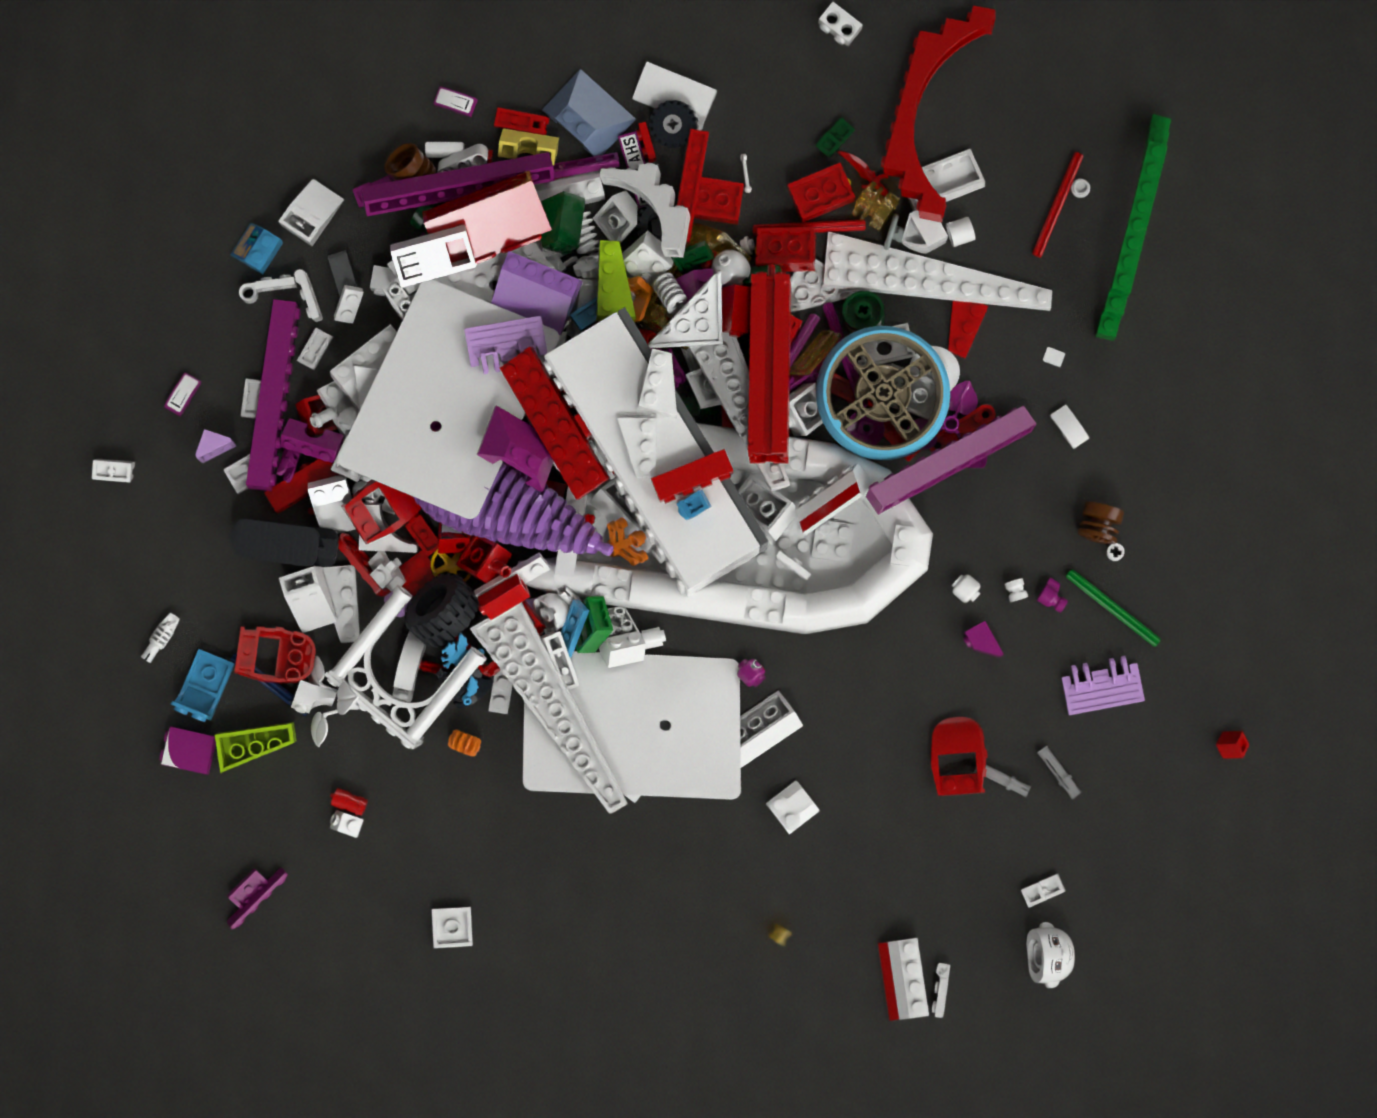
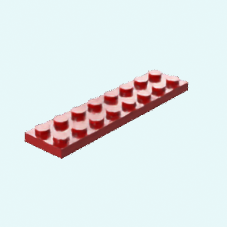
[500,347,610,500]

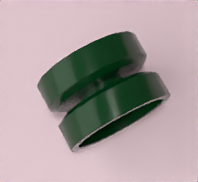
[843,291,885,334]

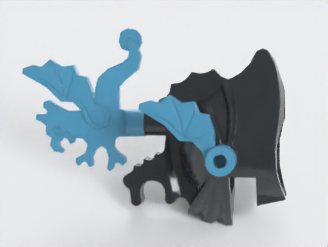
[436,632,494,708]

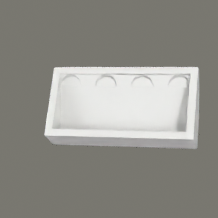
[632,62,717,126]
[907,149,985,212]

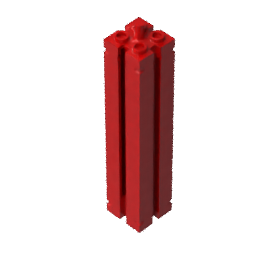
[748,265,791,464]

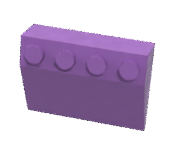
[491,251,583,335]

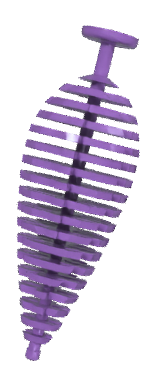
[414,461,614,556]

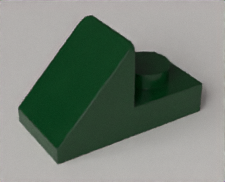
[681,397,719,417]

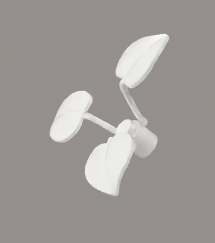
[308,656,359,747]

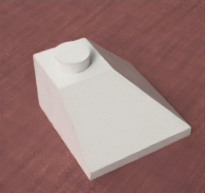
[593,191,637,243]

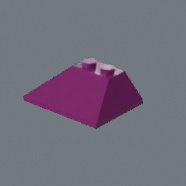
[477,405,554,492]

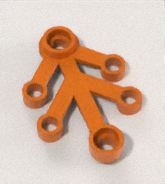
[607,517,648,566]

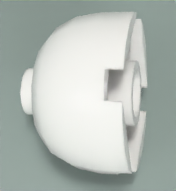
[711,250,751,287]
[533,593,569,632]

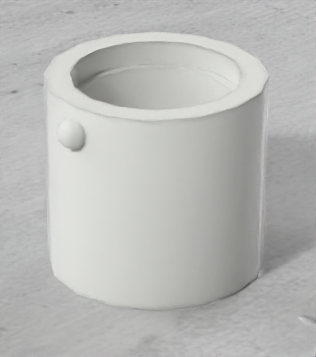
[946,217,975,247]

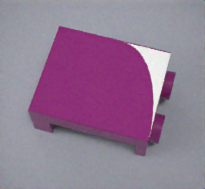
[159,727,216,775]

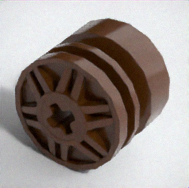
[384,143,436,181]
[1077,501,1124,544]

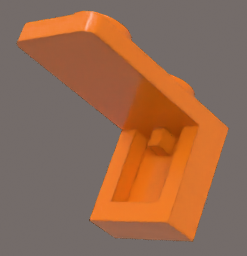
[628,276,654,322]

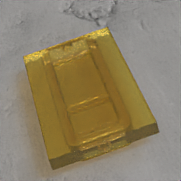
[790,330,842,375]

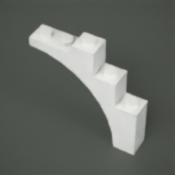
[600,163,691,258]

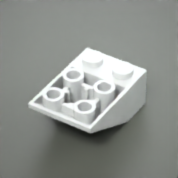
[278,179,344,246]
[279,566,338,633]
[599,606,646,668]

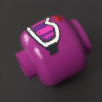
[737,659,766,687]

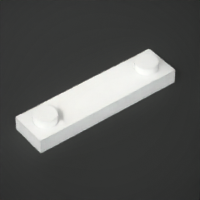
[474,553,550,598]

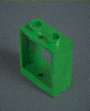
[576,596,613,653]

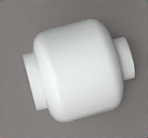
[952,574,981,603]

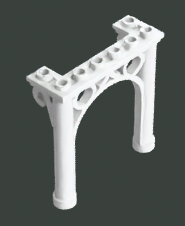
[324,585,487,749]

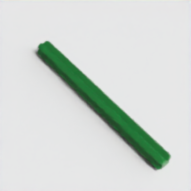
[1066,569,1161,647]

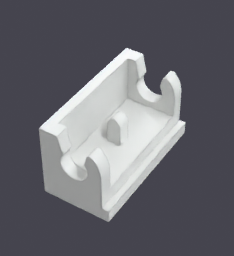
[92,458,135,483]

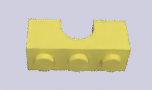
[498,128,559,166]

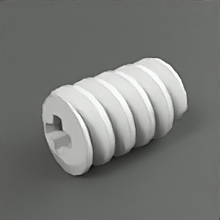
[577,211,599,254]
[651,273,687,314]

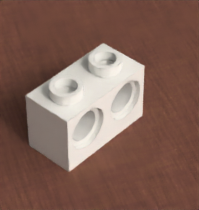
[818,2,863,46]

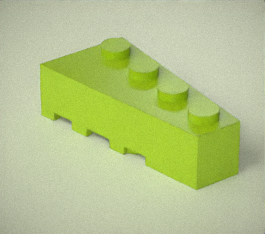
[596,240,636,322]

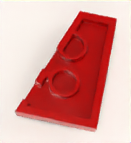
[948,301,989,359]

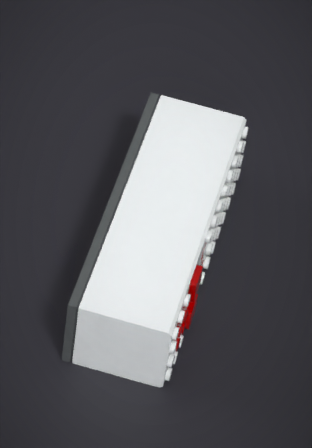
[543,307,768,597]

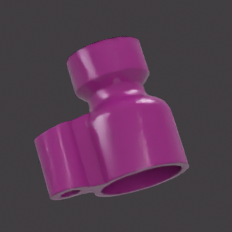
[1036,577,1068,613]

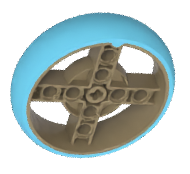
[816,326,950,460]

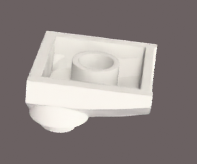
[766,781,820,834]

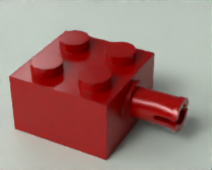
[456,535,512,584]

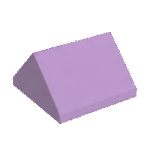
[196,429,236,463]

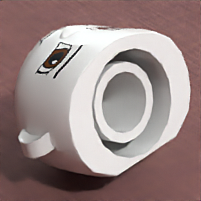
[1026,922,1075,988]

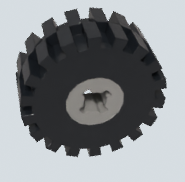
[649,100,699,148]

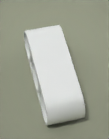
[437,144,488,173]

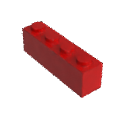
[651,449,733,504]
[264,458,340,514]

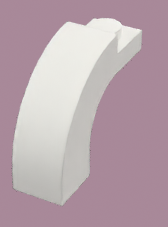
[393,631,426,702]

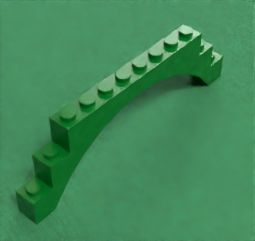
[1095,114,1171,341]

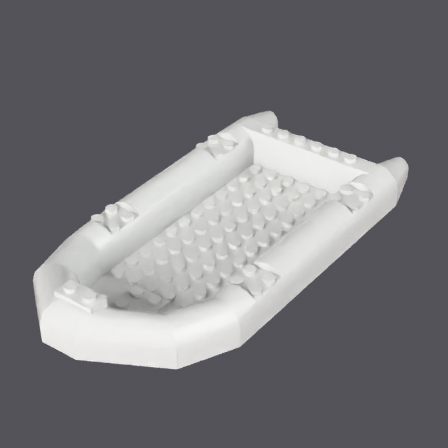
[518,412,933,634]

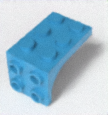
[171,649,235,722]

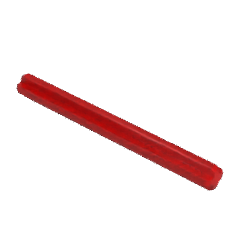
[1032,152,1084,258]
[753,219,866,236]

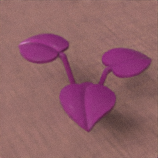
[907,381,987,468]

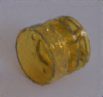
[852,181,901,232]

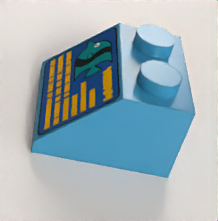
[231,223,283,275]

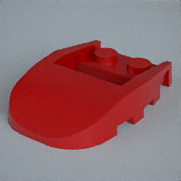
[341,479,421,544]
[235,627,316,683]
[931,717,988,796]

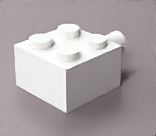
[622,230,674,286]
[789,383,823,437]

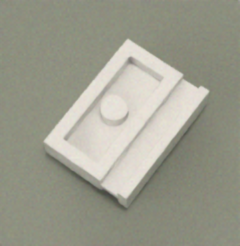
[223,454,250,494]

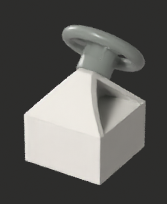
[884,210,948,254]

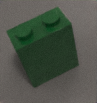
[541,191,585,255]

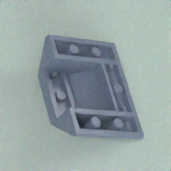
[542,69,636,156]

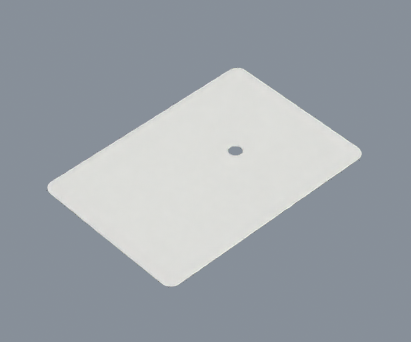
[338,279,559,519]
[523,651,741,799]

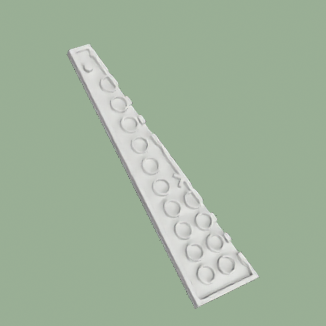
[823,231,1052,311]
[670,314,790,492]
[470,602,628,814]

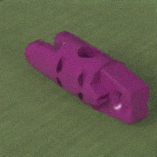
[276,448,301,483]

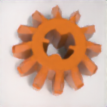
[448,730,481,757]

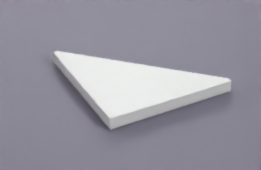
[790,259,859,313]
[648,270,723,348]

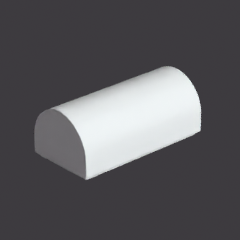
[425,142,465,158]

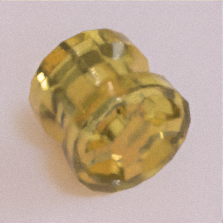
[768,923,792,946]

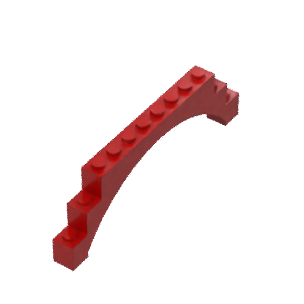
[881,5,996,223]

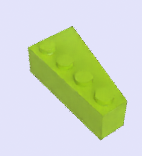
[215,722,297,773]

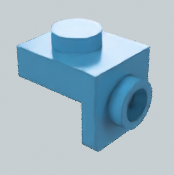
[676,490,712,520]

